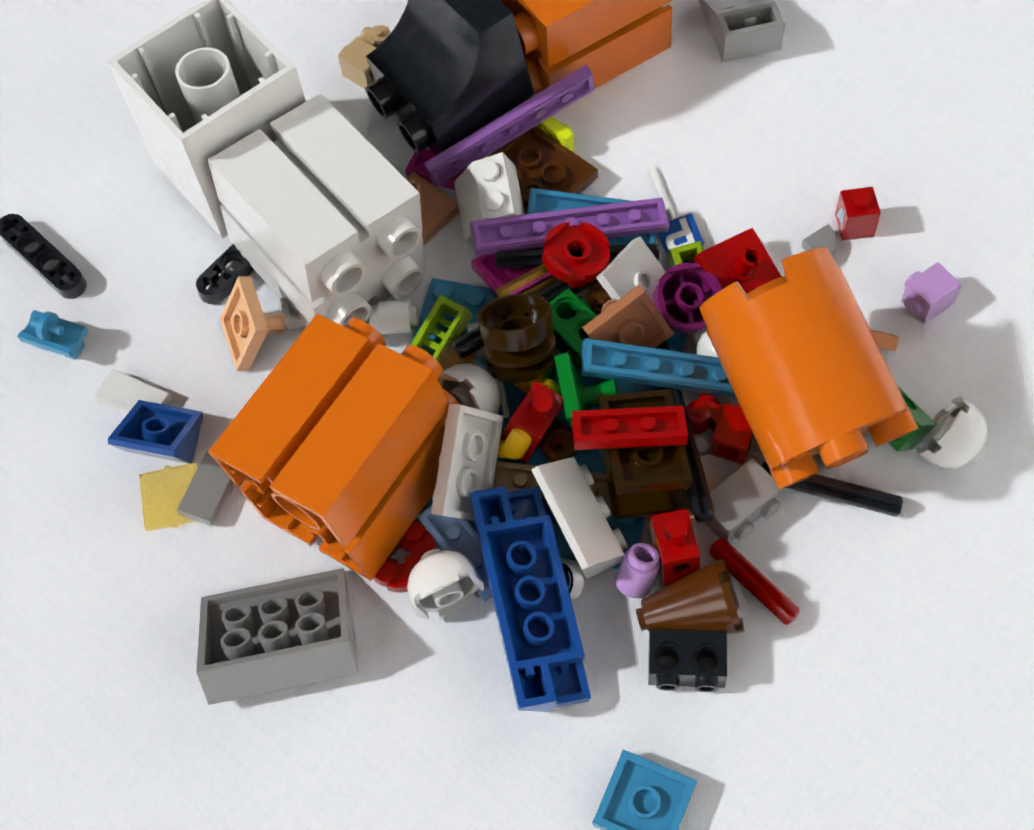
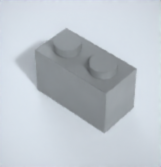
[704,458,782,543]

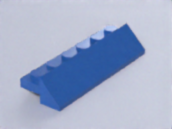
[469,486,591,712]

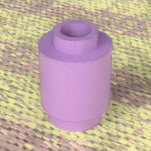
[615,543,660,598]

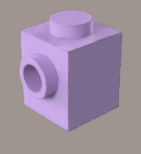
[901,262,962,323]

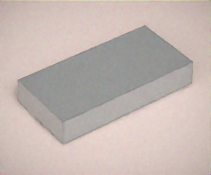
[177,450,233,526]

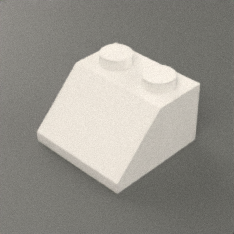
[454,152,525,243]

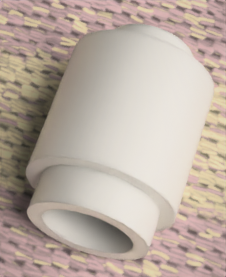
[369,299,419,334]

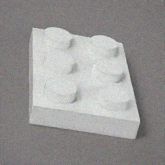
[431,403,504,521]

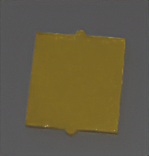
[139,462,198,531]

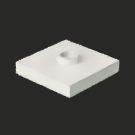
[596,237,666,302]

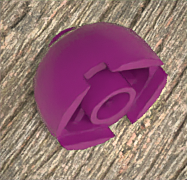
[653,263,722,333]

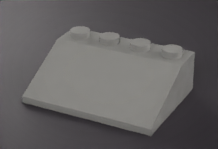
[196,568,358,705]

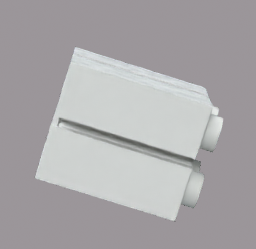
[208,93,425,327]

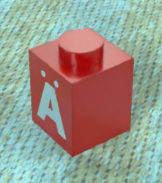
[835,186,881,240]

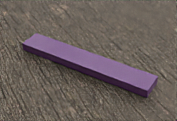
[424,64,595,187]
[470,197,670,256]

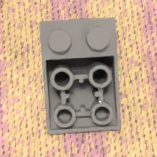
[699,0,785,62]

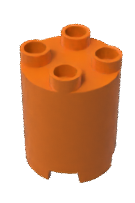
[699,247,918,490]

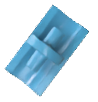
[17,310,88,360]

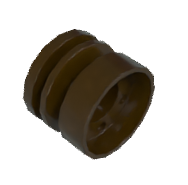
[478,293,558,383]

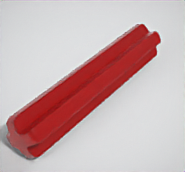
[709,538,800,625]

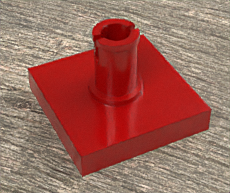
[694,227,782,294]

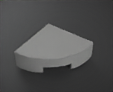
[801,224,836,256]

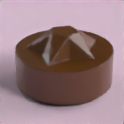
[542,428,578,462]

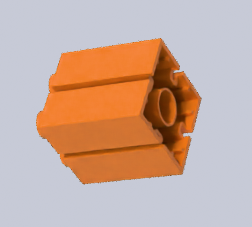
[499,0,673,95]
[208,314,459,581]

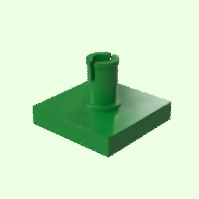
[554,352,619,427]

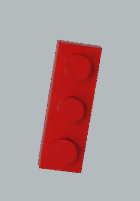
[571,406,688,450]

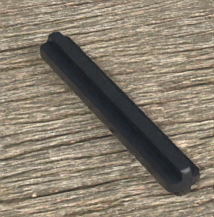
[762,461,903,517]

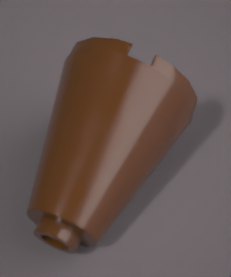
[636,559,745,634]

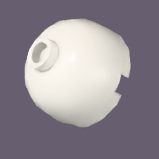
[438,363,501,414]
[916,396,988,469]
[407,549,484,619]

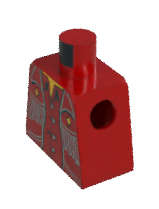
[648,509,700,589]

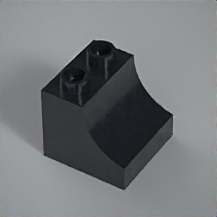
[365,0,535,155]

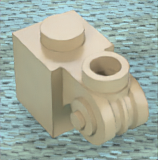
[338,25,391,89]

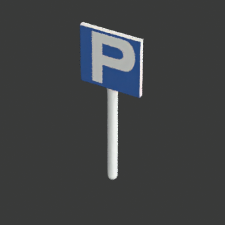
[650,166,705,255]

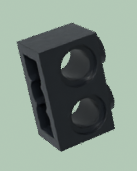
[648,629,727,692]

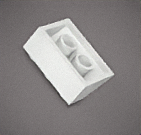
[531,457,628,580]

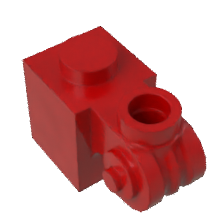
[686,394,754,465]

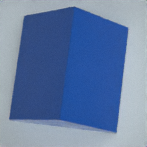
[108,400,203,464]

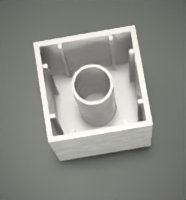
[107,0,306,238]

